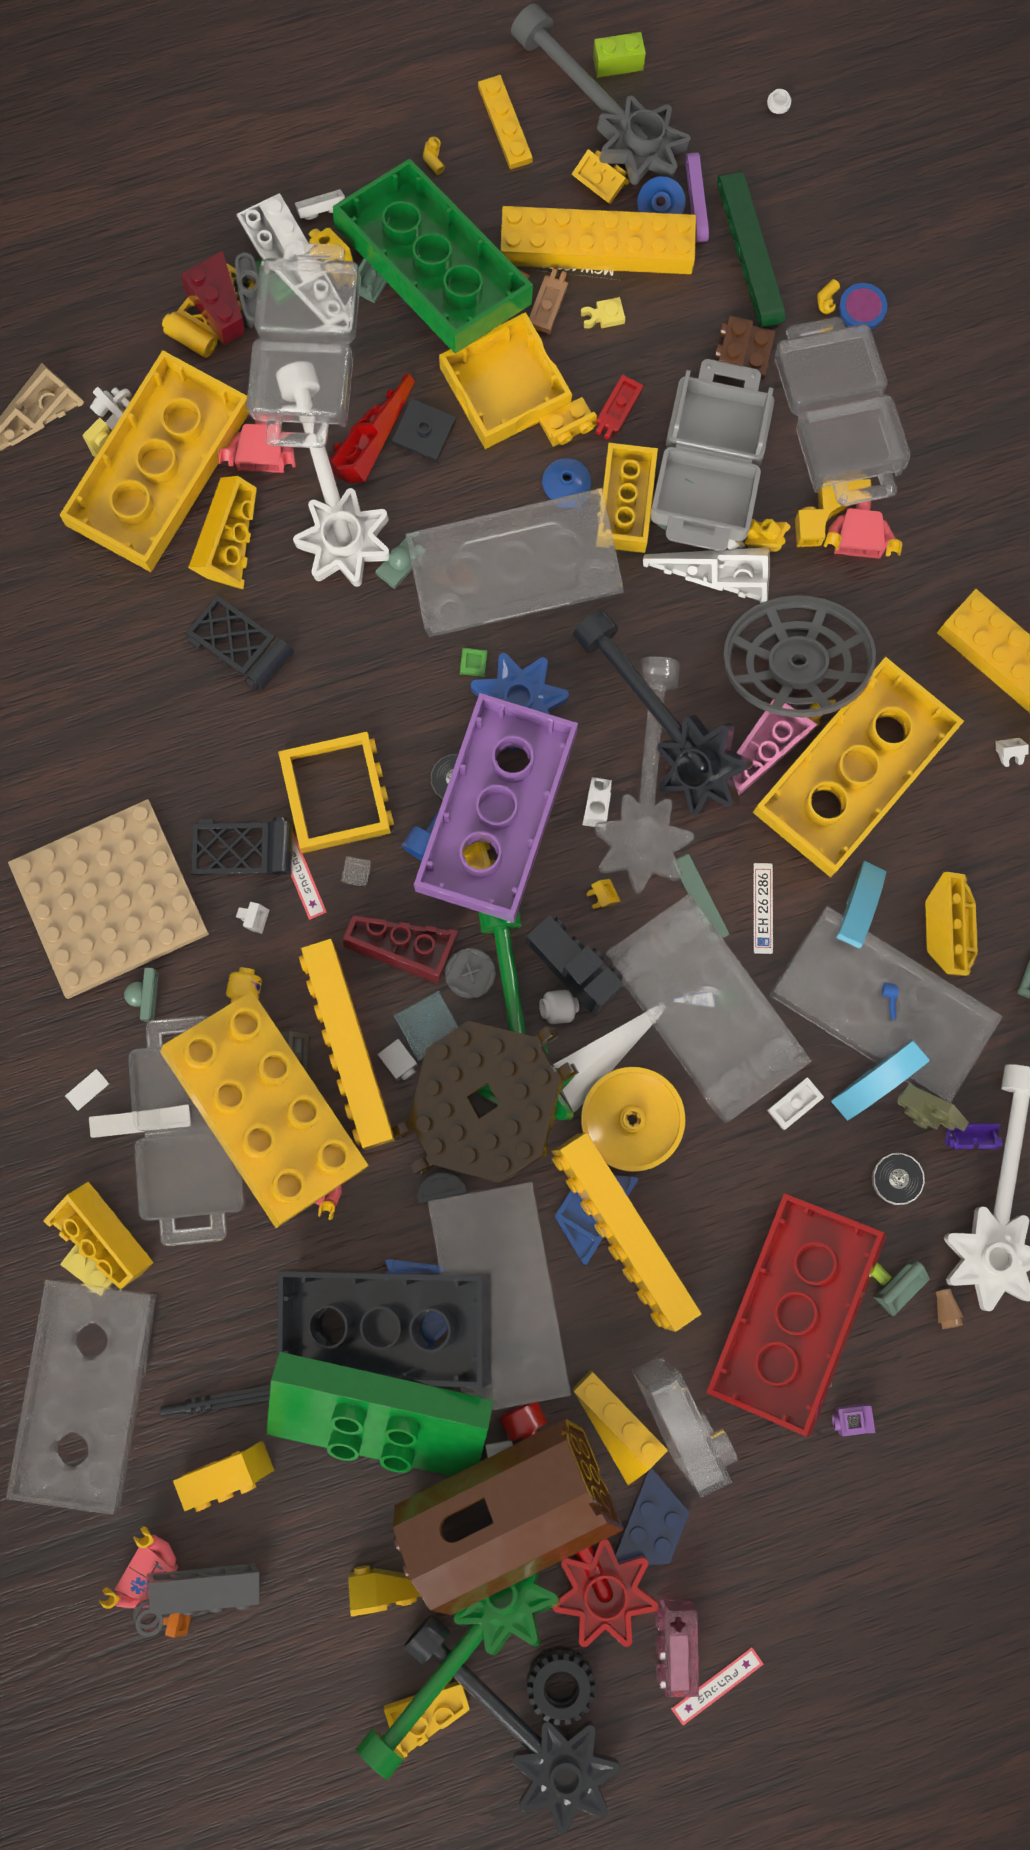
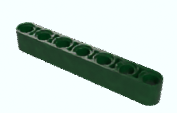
[717,170,785,328]

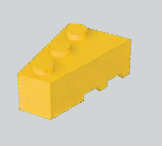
[173,1441,275,1512]

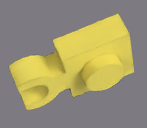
[581,297,625,329]

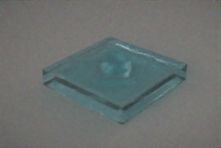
[394,991,458,1061]

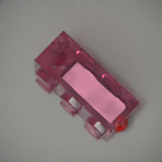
[655,1600,699,1697]

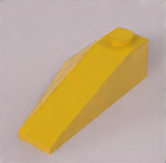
[348,1565,423,1616]

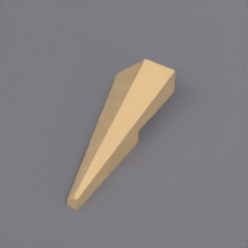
[0,363,84,451]

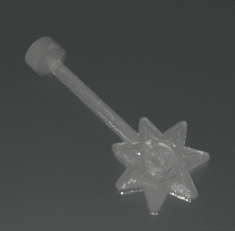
[594,657,694,894]

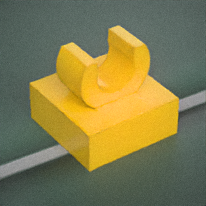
[586,879,620,909]

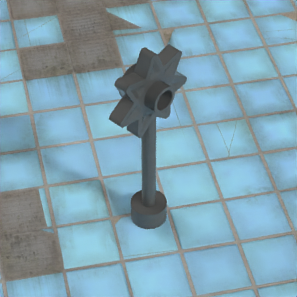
[511,3,691,185]

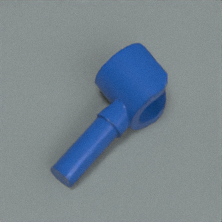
[881,983,899,1020]

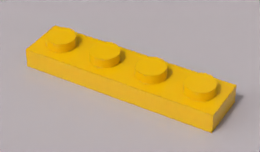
[478,75,533,170]

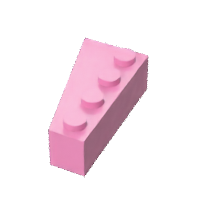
[733,699,818,795]

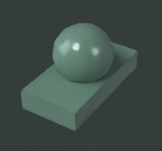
[375,536,427,589]
[124,968,159,1022]

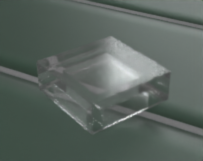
[341,856,372,887]

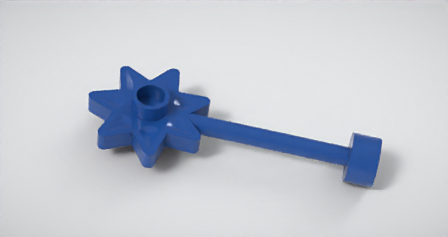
[401,653,569,861]

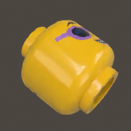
[226,967,262,1003]

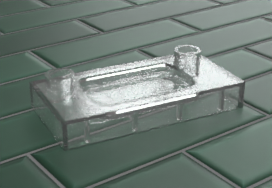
[406,488,624,637]
[631,1356,738,1498]

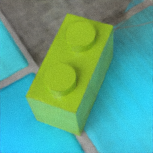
[593,32,646,78]

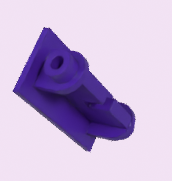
[945,1123,1002,1150]

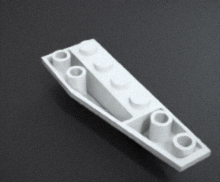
[237,193,350,328]

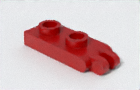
[595,374,644,440]

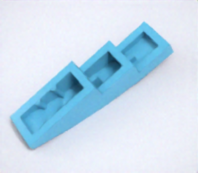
[836,861,887,949]
[831,1039,930,1121]

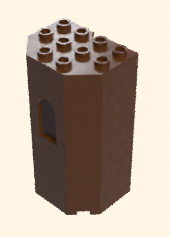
[393,1419,624,1615]

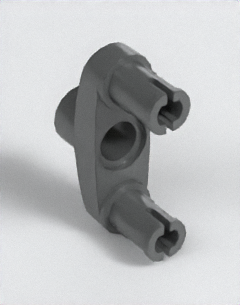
[235,253,263,328]

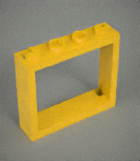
[278,732,394,853]

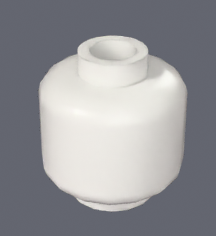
[539,990,579,1024]

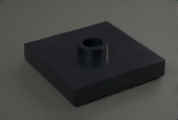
[392,398,456,463]

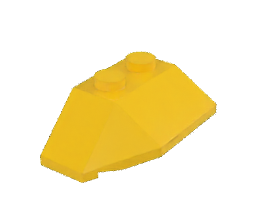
[925,872,978,976]

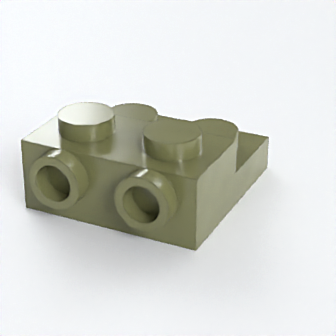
[898,1084,969,1131]

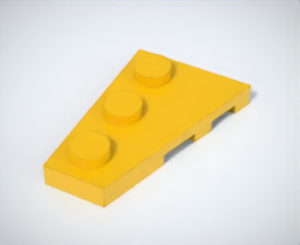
[384,1681,470,1757]

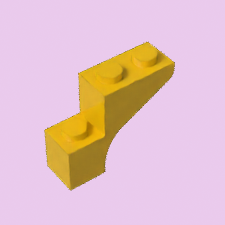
[795,477,871,547]

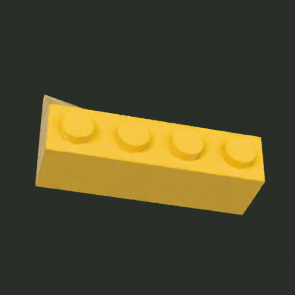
[188,476,257,589]
[43,1182,154,1289]
[572,1370,668,1485]

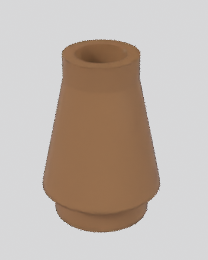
[935,1289,964,1329]

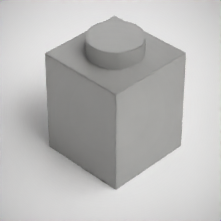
[378,1039,418,1081]

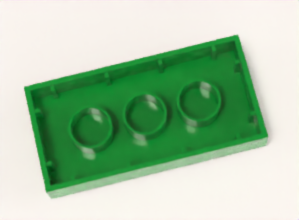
[333,159,533,354]
[266,1352,494,1476]

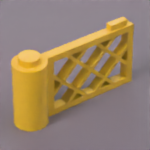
[162,263,255,358]

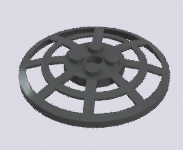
[724,595,876,718]

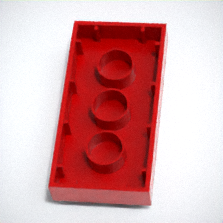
[706,1193,887,1437]

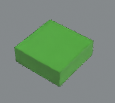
[460,648,487,677]

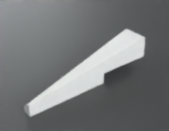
[643,548,770,603]
[553,1005,663,1113]

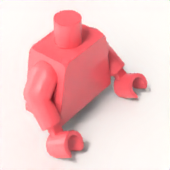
[219,413,296,473]

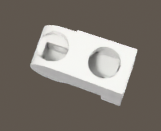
[583,777,612,829]

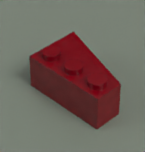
[181,251,244,345]

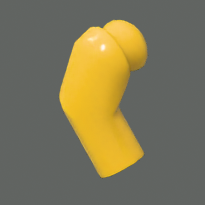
[817,279,840,314]

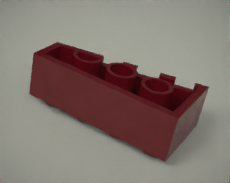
[343,916,458,984]

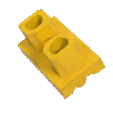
[745,519,791,552]

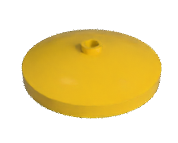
[581,1067,685,1172]

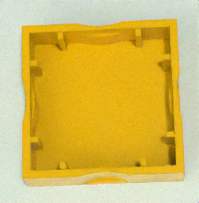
[439,312,572,449]

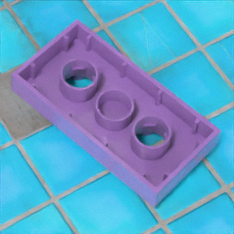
[414,693,578,923]

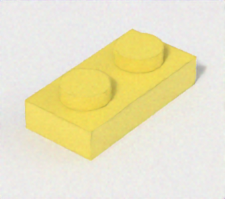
[82,418,111,457]
[60,1244,113,1296]

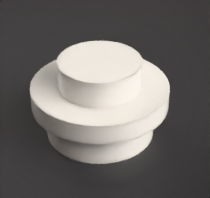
[767,89,791,114]

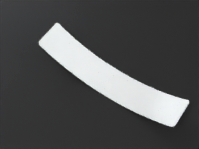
[89,1104,191,1138]

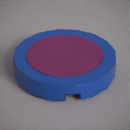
[839,283,888,331]

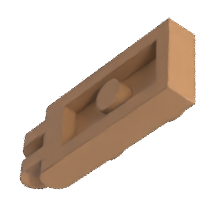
[529,268,568,334]

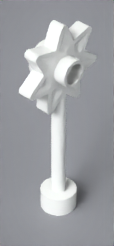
[276,362,390,587]
[944,1065,1030,1311]

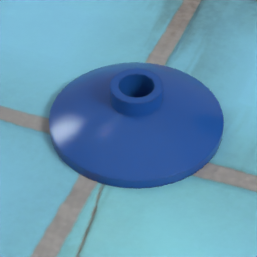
[637,176,685,214]
[542,458,591,506]

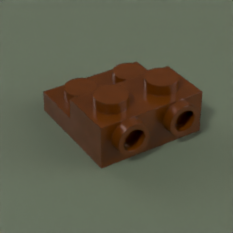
[715,316,775,379]

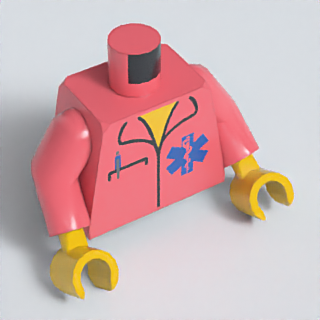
[98,1526,179,1609]

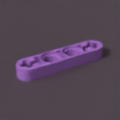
[685,152,709,243]

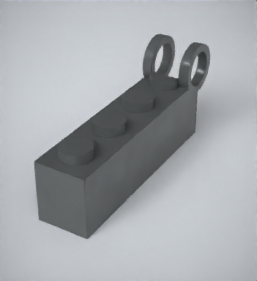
[133,1563,259,1637]

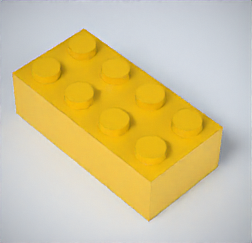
[596,443,658,553]

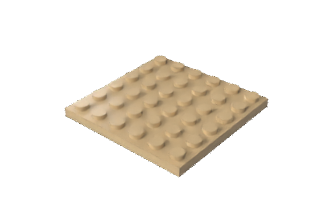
[8,799,209,999]

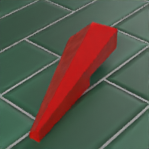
[329,374,415,483]

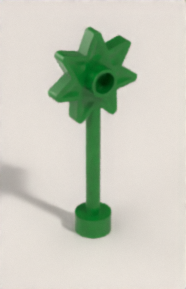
[477,910,575,1120]
[355,1572,560,1780]

